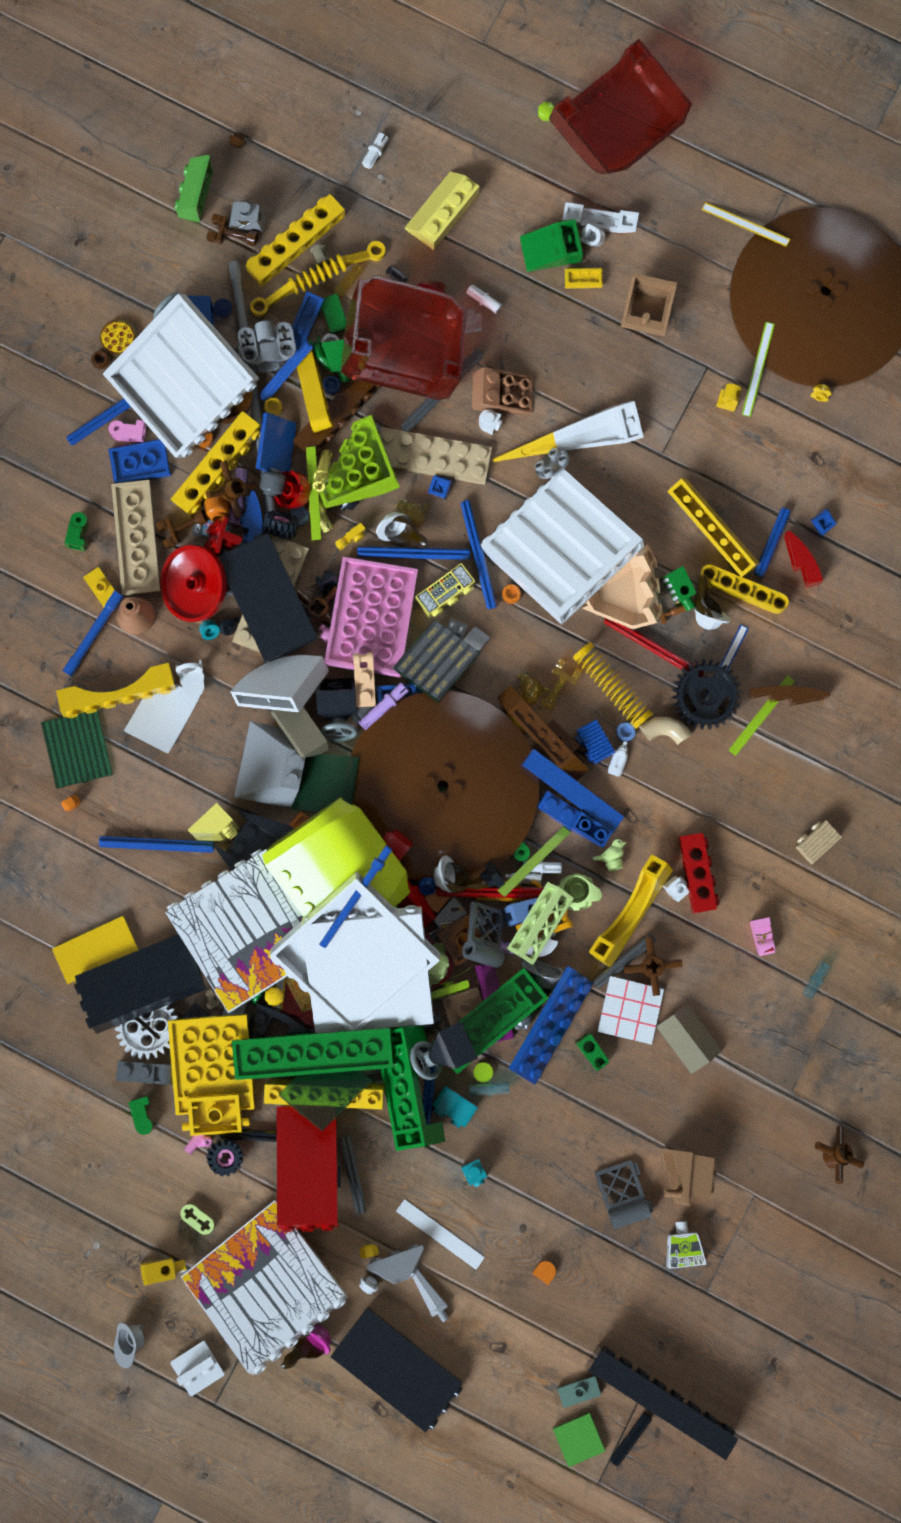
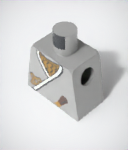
[229,201,266,234]
[429,897,467,943]

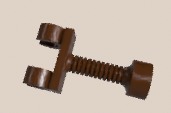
[206,214,258,246]
[155,509,208,549]

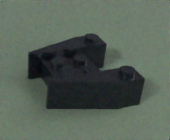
[214,810,295,871]

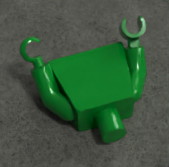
[309,328,366,382]

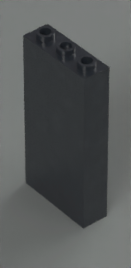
[218,533,318,663]
[74,934,207,1034]
[331,1307,463,1433]

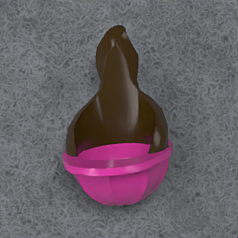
[280,1324,331,1369]

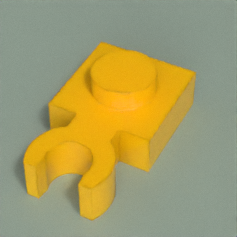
[335,523,366,551]

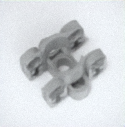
[237,321,296,372]

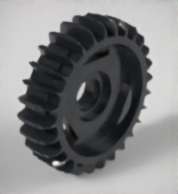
[671,659,742,730]

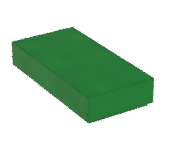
[322,293,349,334]

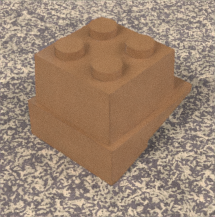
[621,273,677,337]
[662,1148,717,1206]

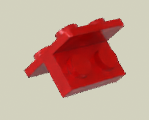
[203,516,242,555]

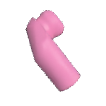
[183,1135,212,1155]

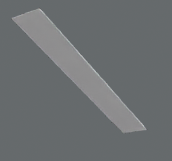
[396,1199,485,1269]

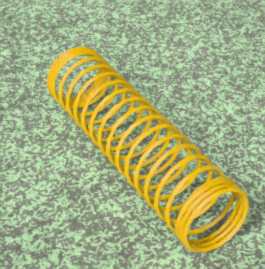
[573,642,653,729]

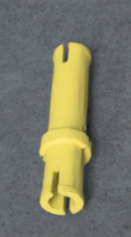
[313,449,333,492]

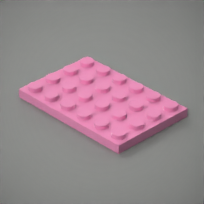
[324,557,418,677]

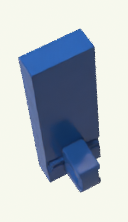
[292,291,325,349]

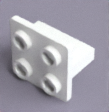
[171,1341,224,1396]

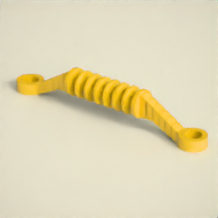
[250,241,386,318]

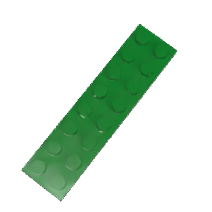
[232,1027,394,1080]

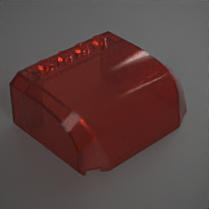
[549,39,692,174]
[340,276,467,400]

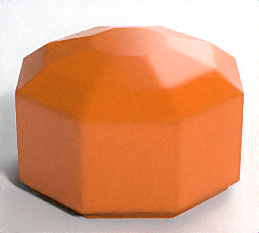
[61,794,81,812]

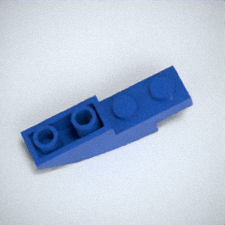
[240,491,264,542]
[537,791,613,848]

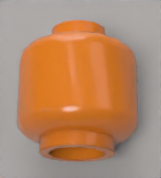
[204,496,230,523]

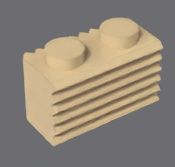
[795,820,842,864]

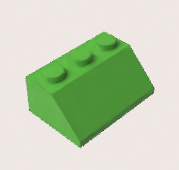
[175,155,213,222]

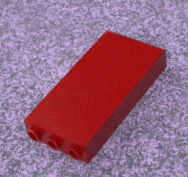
[277,1106,338,1232]

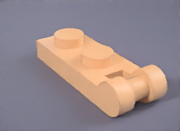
[353,652,376,707]

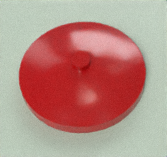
[160,545,227,622]

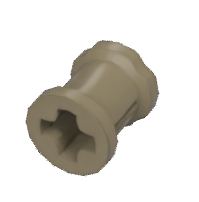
[310,243,330,268]

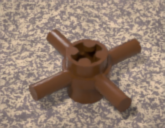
[206,461,256,519]
[296,586,337,625]
[623,937,683,996]
[815,1126,864,1184]

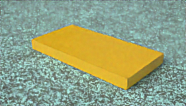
[52,916,139,985]

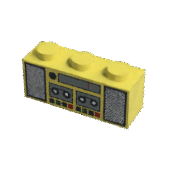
[415,563,475,618]

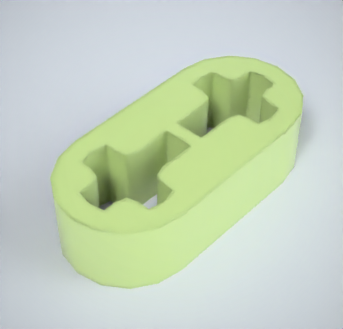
[181,1204,215,1235]

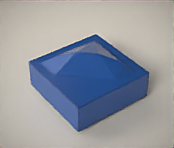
[428,475,453,499]
[811,508,837,535]

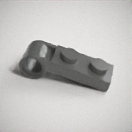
[116,1061,173,1085]

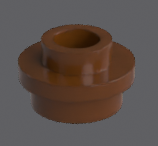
[229,133,247,149]
[91,350,110,369]

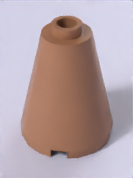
[117,597,155,635]

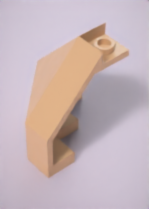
[582,545,663,629]

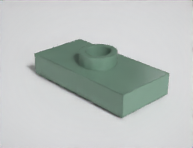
[557,1375,601,1408]

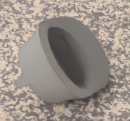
[522,960,565,991]
[114,1323,145,1368]

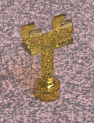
[540,658,583,711]

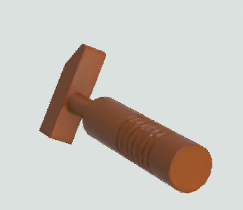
[659,599,697,625]

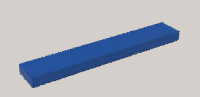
[521,749,624,832]

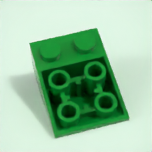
[519,219,583,272]

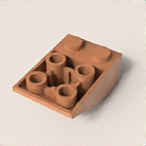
[472,367,533,414]

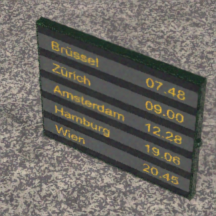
[392,619,480,703]

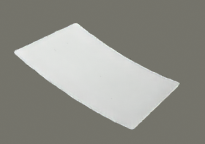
[124,684,200,753]

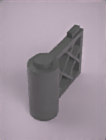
[462,902,505,968]
[594,1160,654,1230]

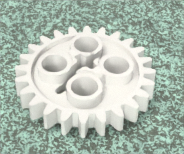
[115,1004,178,1060]

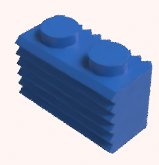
[574,719,615,765]

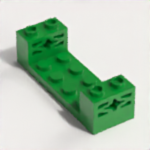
[432,968,549,1074]
[381,1025,446,1151]

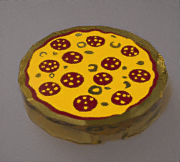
[99,319,137,357]

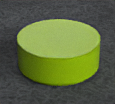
[473,1062,493,1082]

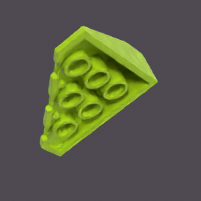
[319,415,400,508]

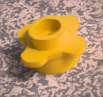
[811,384,832,402]

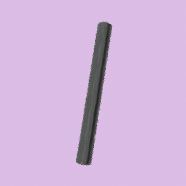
[401,349,484,432]

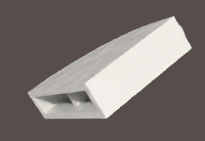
[230,655,329,712]

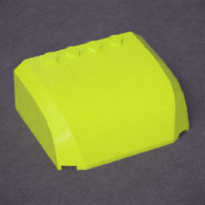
[262,797,410,917]

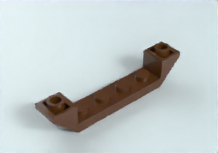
[497,685,589,781]

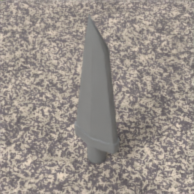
[413,1269,449,1322]

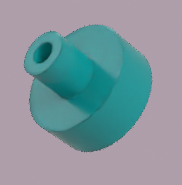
[199,620,220,640]

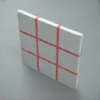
[597,976,664,1044]

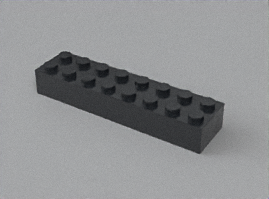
[585,1345,739,1460]

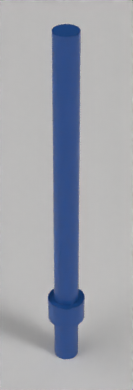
[319,845,392,948]

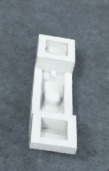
[562,202,639,233]

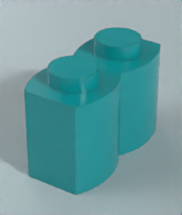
[432,1086,478,1129]

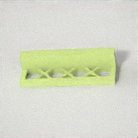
[507,882,574,965]

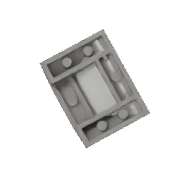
[234,721,305,808]

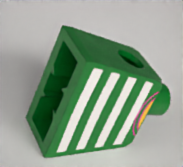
[660,566,696,612]

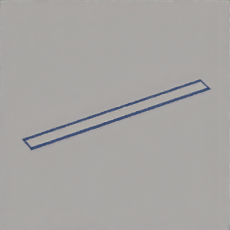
[703,624,749,700]

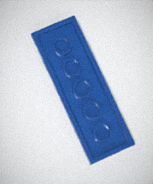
[508,966,593,1085]

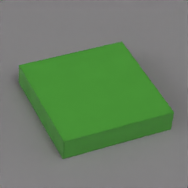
[553,1412,605,1467]

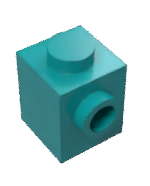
[461,1158,487,1187]

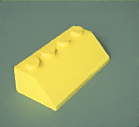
[405,172,480,250]
[188,803,240,842]

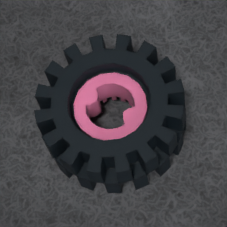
[262,510,299,539]
[206,1138,243,1177]

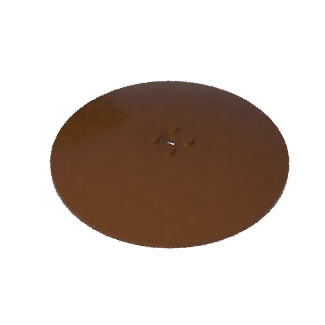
[729,207,901,387]
[345,691,539,882]

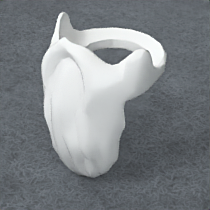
[175,659,204,700]

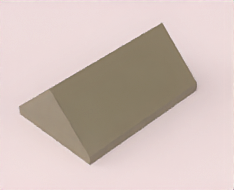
[271,707,329,758]
[656,1004,723,1074]

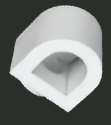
[580,224,605,247]
[479,410,503,435]
[663,876,689,902]

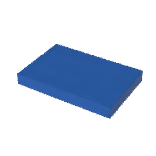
[256,413,297,474]
[108,439,171,484]

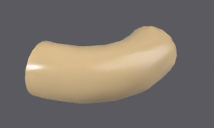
[639,717,693,745]

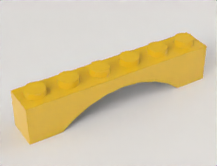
[56,663,176,718]
[589,854,673,968]

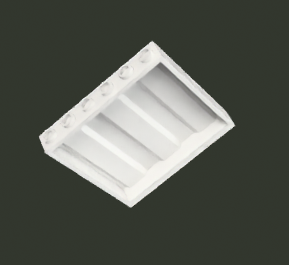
[103,294,259,458]
[481,470,644,624]

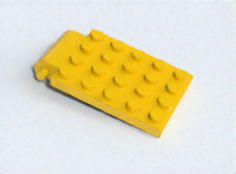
[168,1014,255,1136]

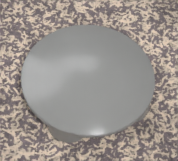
[534,448,570,479]

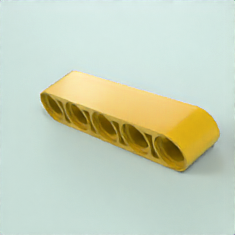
[297,349,333,433]
[699,564,789,614]

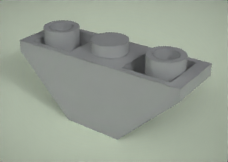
[366,1244,425,1284]

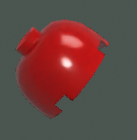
[275,471,311,509]

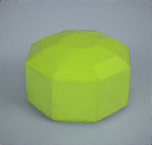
[538,102,556,121]

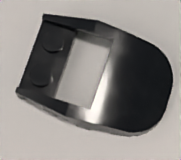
[248,1002,315,1038]

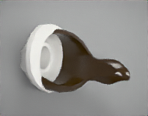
[376,512,429,548]
[694,574,731,630]
[433,855,489,892]

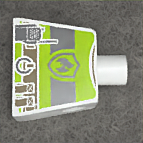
[666,1221,706,1269]

